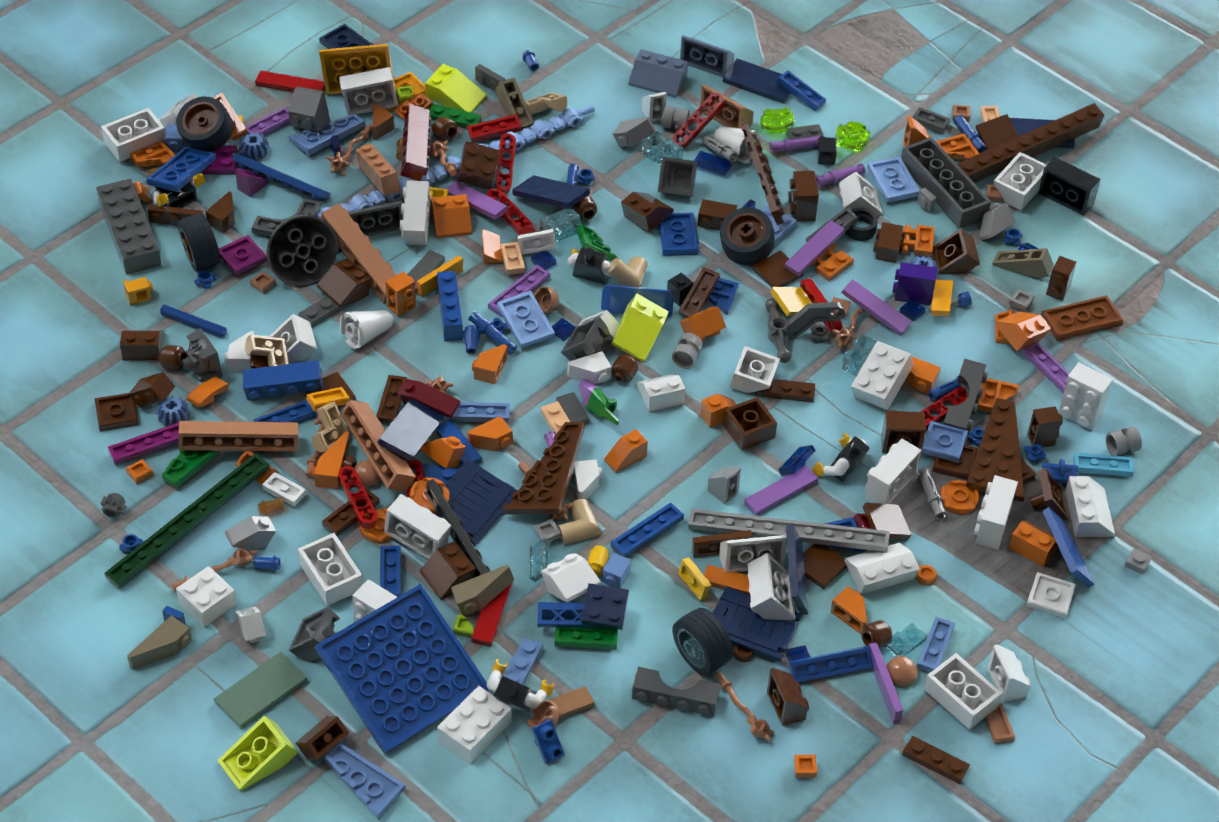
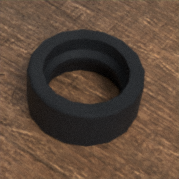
[845,208,878,241]

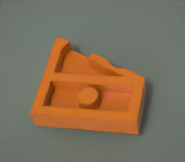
[936,133,979,160]
[130,140,175,167]
[977,378,1019,413]

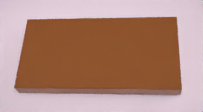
[1041,295,1124,341]

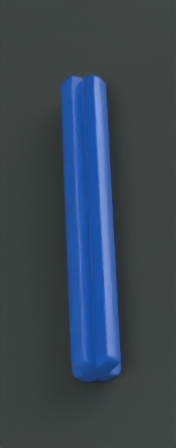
[160,304,227,338]

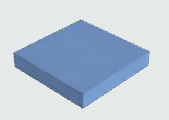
[921,421,968,463]

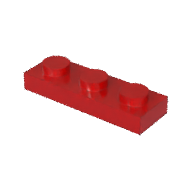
[467,114,522,143]

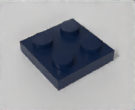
[581,583,629,630]

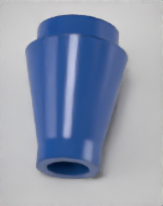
[463,325,481,354]

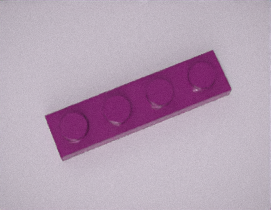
[108,422,179,465]

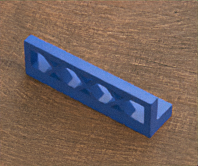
[538,602,606,628]

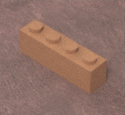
[356,144,401,196]

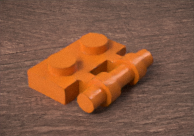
[900,225,935,257]
[810,244,854,281]

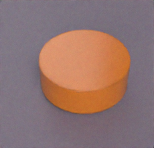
[916,565,937,585]

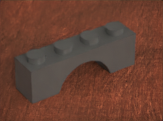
[944,358,988,431]
[632,667,721,716]

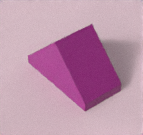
[235,168,269,197]

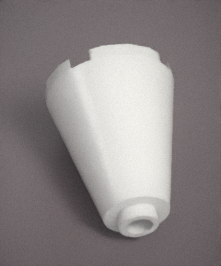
[714,126,762,164]
[339,310,394,349]

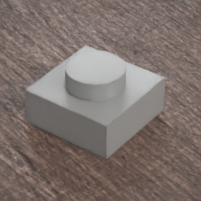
[917,188,936,213]
[1009,289,1034,312]
[534,519,561,545]
[1125,548,1152,575]

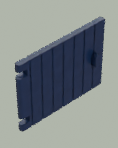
[435,459,518,546]
[713,587,802,661]

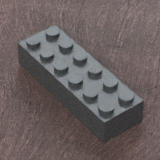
[901,137,992,228]
[96,179,162,274]

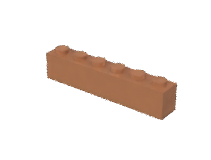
[320,203,396,304]
[341,400,416,492]
[179,421,298,451]

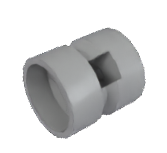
[661,105,690,130]
[672,333,703,368]
[1105,426,1142,456]

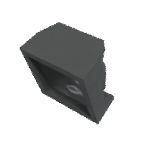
[657,157,698,197]
[561,316,610,361]
[182,328,223,382]
[289,607,340,662]

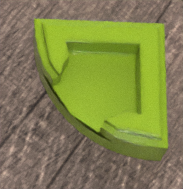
[396,85,413,103]
[453,614,473,638]

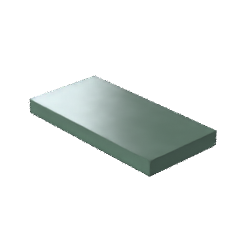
[214,651,308,729]

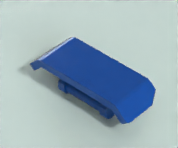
[601,285,674,317]

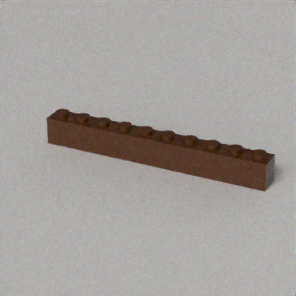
[957,103,1105,183]

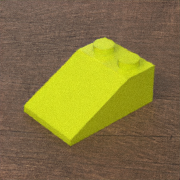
[425,64,487,113]
[611,294,669,362]
[217,715,299,791]

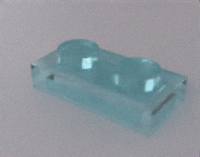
[529,538,550,582]

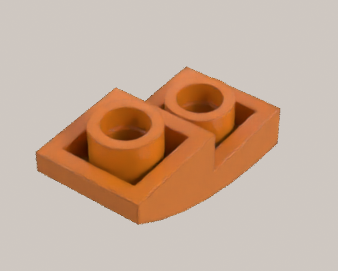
[395,93,433,120]
[186,377,229,407]

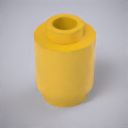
[587,545,609,576]

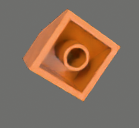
[431,194,472,238]
[995,312,1051,351]
[1008,521,1058,567]

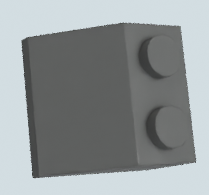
[288,86,331,132]

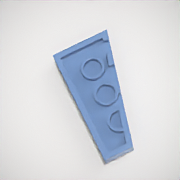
[289,114,366,155]
[323,742,405,819]

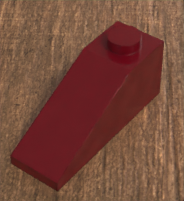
[397,379,461,418]

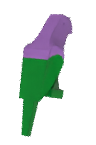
[578,379,620,425]

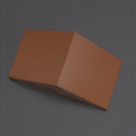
[372,104,394,140]

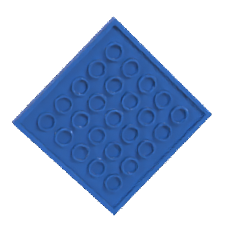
[314,584,488,754]

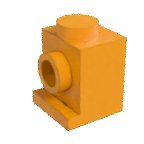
[123,277,153,305]

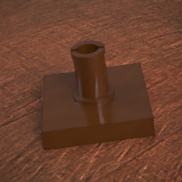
[1029,468,1068,520]

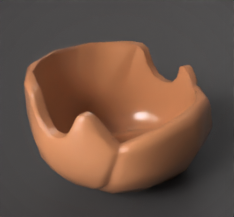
[534,286,559,314]
[354,460,382,489]
[886,656,918,687]
[527,700,559,728]

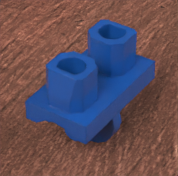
[1042,459,1078,487]
[531,719,565,764]

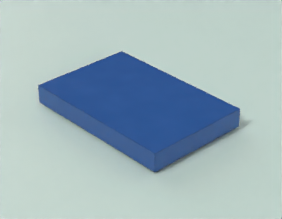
[659,212,699,256]

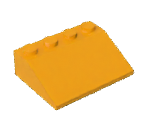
[319,44,394,95]

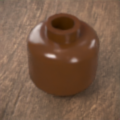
[432,116,458,141]
[572,195,597,221]
[158,345,187,370]
[611,354,639,382]
[861,620,892,648]

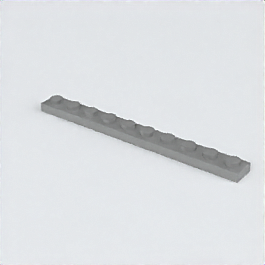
[688,509,890,552]

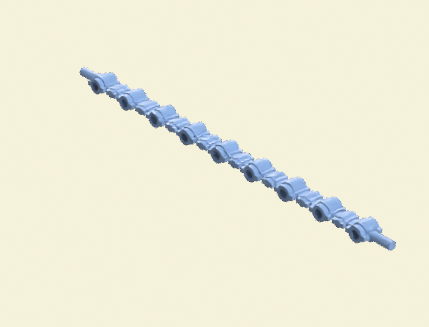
[318,105,595,218]

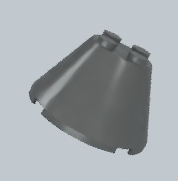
[267,215,339,286]

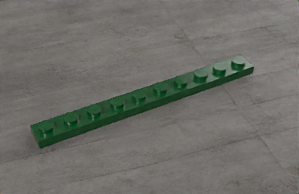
[104,453,270,589]

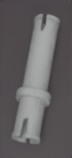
[702,135,739,163]
[918,468,947,520]

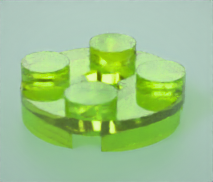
[760,107,795,134]
[835,121,870,152]

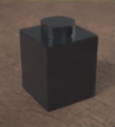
[817,137,837,165]
[667,273,694,306]

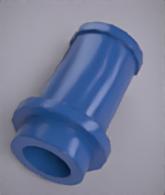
[522,50,539,71]
[254,555,281,572]

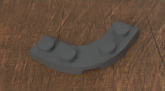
[252,198,321,236]

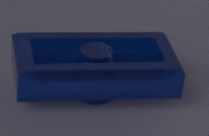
[694,150,732,176]
[778,445,816,476]

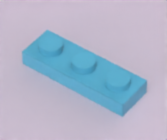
[1073,452,1134,477]

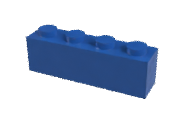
[437,271,463,341]
[243,360,323,400]

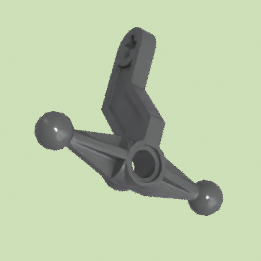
[765,298,845,363]

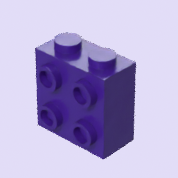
[892,262,937,306]

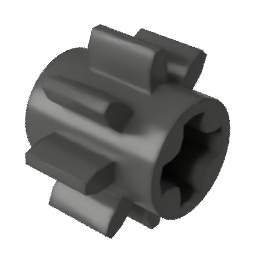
[100,493,127,518]

